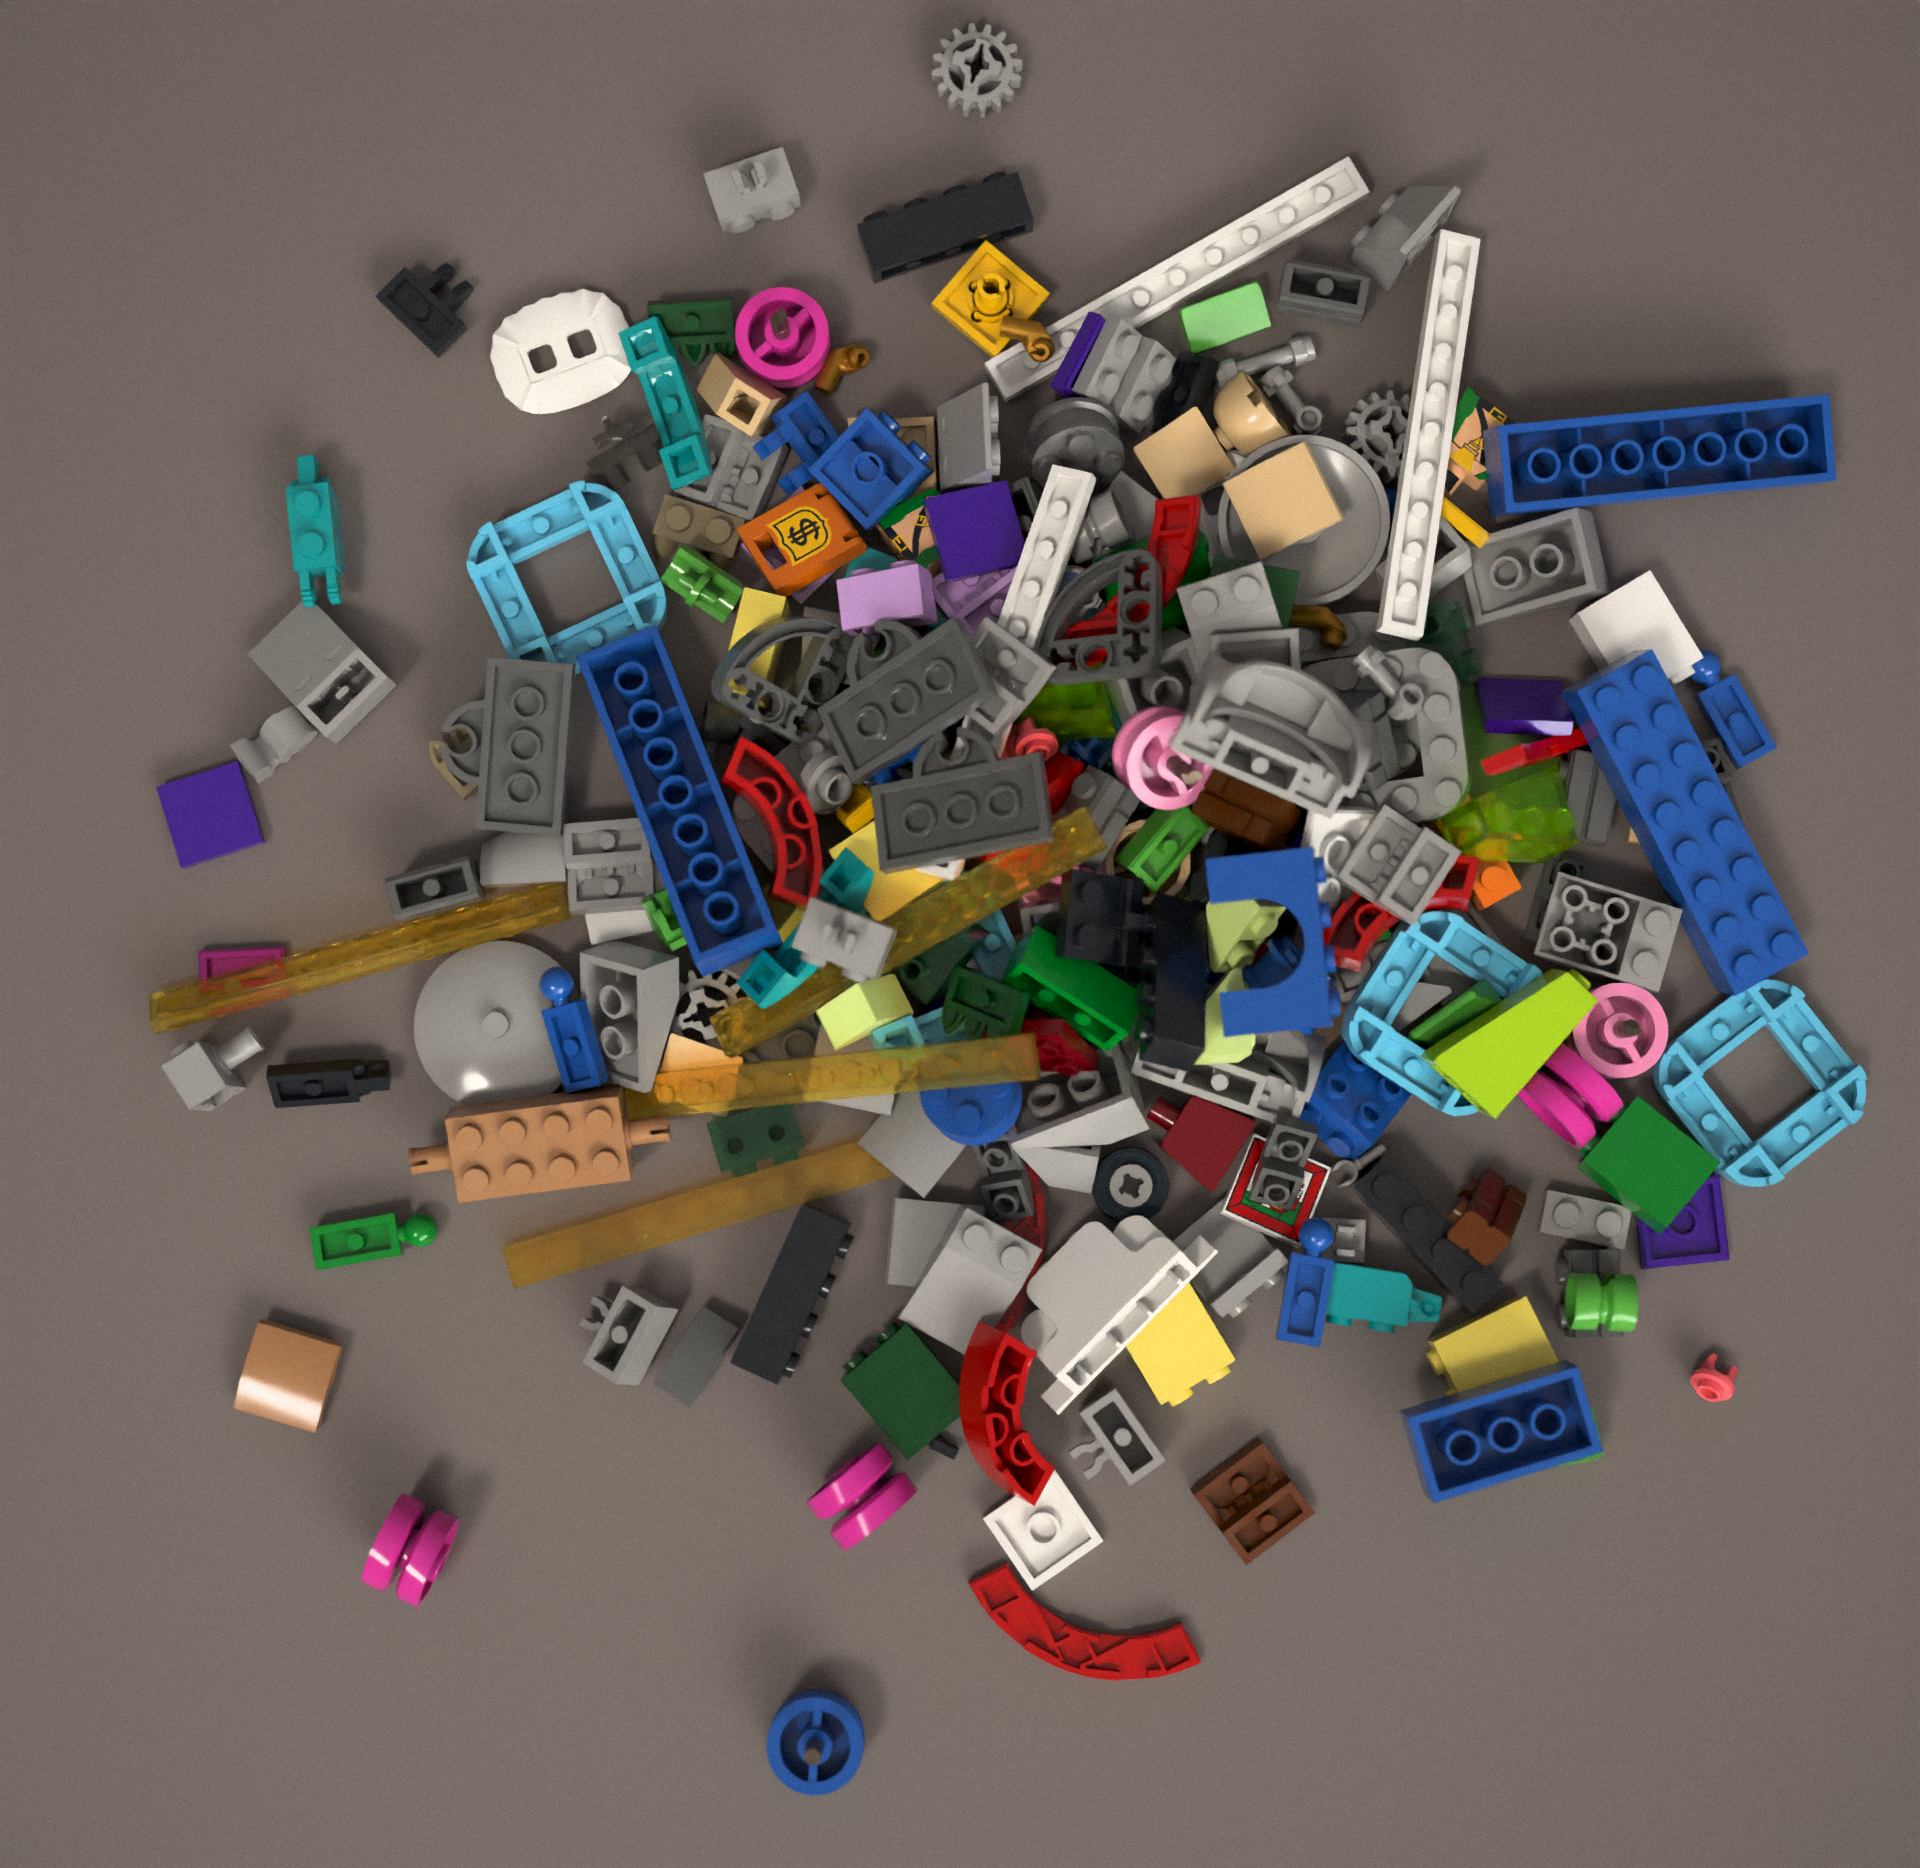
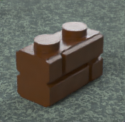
[1192,768,1300,852]
[1447,1168,1527,1266]

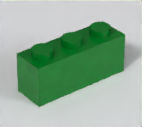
[1001,925,1140,1052]

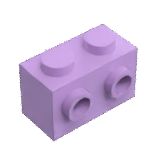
[836,560,938,638]

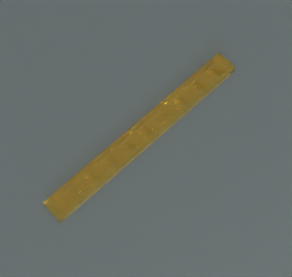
[709,806,1108,1058]
[149,883,572,1034]
[624,1032,1041,1120]
[502,1141,895,1289]

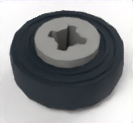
[1092,1147,1169,1223]

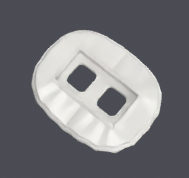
[490,289,631,414]

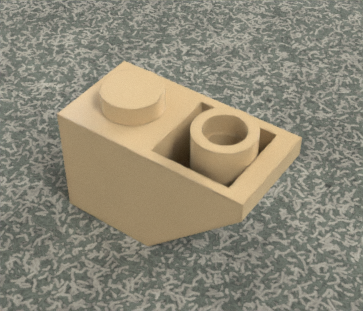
[696,353,788,437]

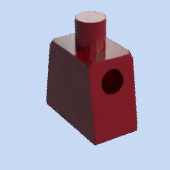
[1147,1095,1257,1192]

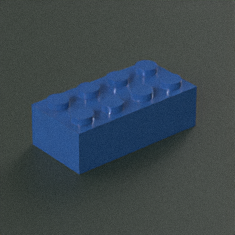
[1399,1360,1603,1503]

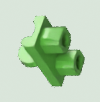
[660,544,747,624]

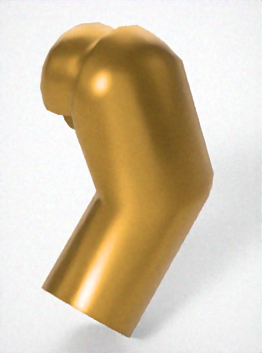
[999,315,1055,363]
[813,344,870,395]
[1290,604,1347,652]

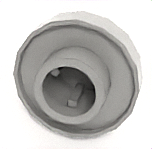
[798,750,854,814]

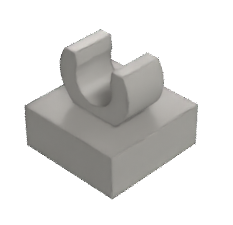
[1321,1217,1366,1263]

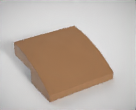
[233,1319,343,1433]

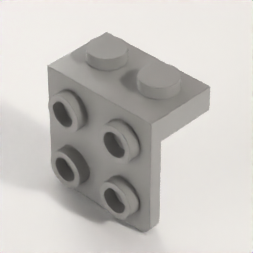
[1171,1198,1289,1318]

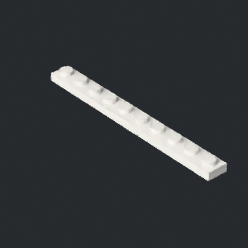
[984,156,1370,403]
[1376,229,1481,641]
[915,464,1096,883]

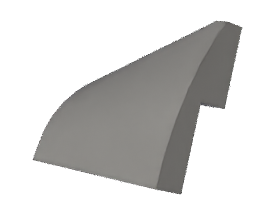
[480,803,568,888]

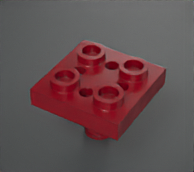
[981,1006,1099,1076]

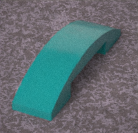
[618,316,712,490]
[736,847,874,1009]

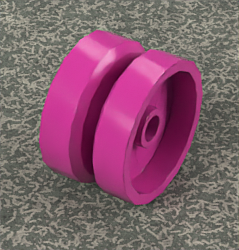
[1517,1043,1623,1149]
[806,1441,918,1551]
[361,1493,460,1608]

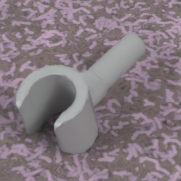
[1330,1143,1387,1188]

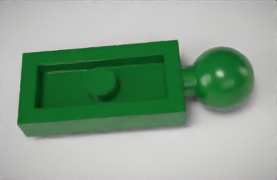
[309,1212,438,1271]

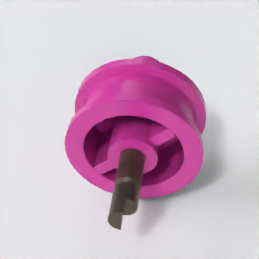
[735,287,830,390]

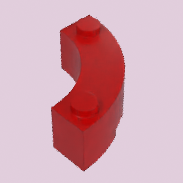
[720,737,822,912]
[1324,855,1480,972]
[959,1321,1055,1506]

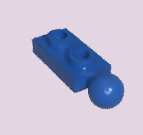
[1690,649,1777,770]
[539,967,610,1093]
[1275,1217,1335,1347]

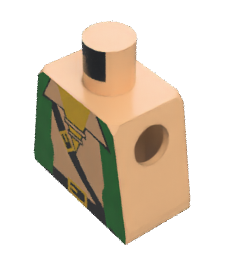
[1444,387,1517,497]
[876,489,942,579]

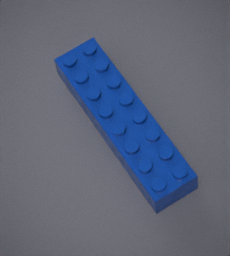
[1483,394,1836,517]
[576,625,783,977]
[1561,649,1809,996]

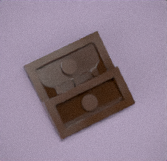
[1190,1437,1315,1565]

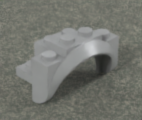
[1170,653,1372,819]
[1130,983,1325,1122]

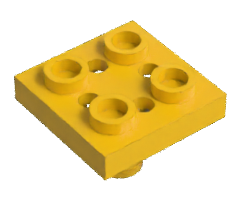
[931,240,1050,358]

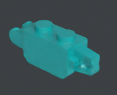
[285,454,346,608]
[1325,1262,1442,1333]

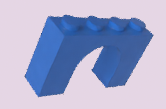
[1205,847,1341,1037]

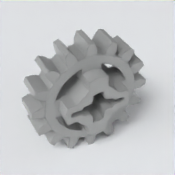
[932,23,1022,118]
[1341,390,1410,484]
[669,970,753,1052]

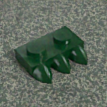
[647,296,736,367]
[942,965,1031,1053]

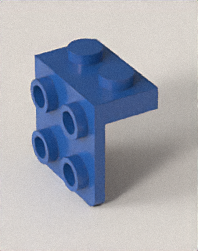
[1299,1041,1411,1161]

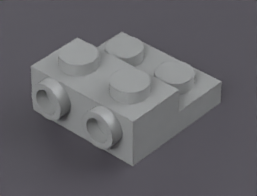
[1072,314,1176,434]

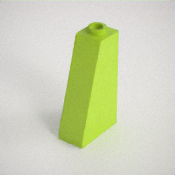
[1420,968,1598,1119]

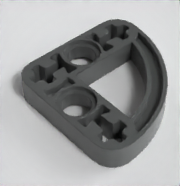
[1035,549,1163,685]
[711,616,854,744]

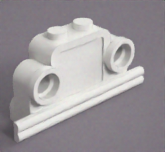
[1021,1215,1218,1415]

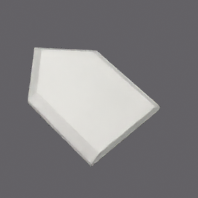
[1300,806,1376,930]

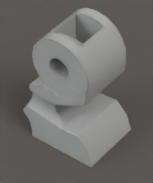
[229,705,318,785]

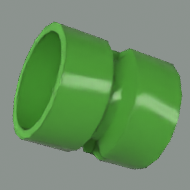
[1565,1272,1638,1332]

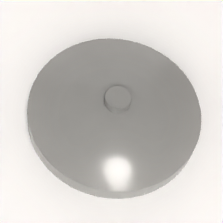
[1218,435,1390,606]
[414,940,581,1105]

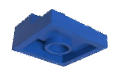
[808,408,933,531]

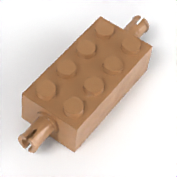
[408,1085,671,1203]

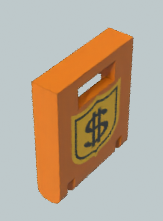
[737,483,867,597]

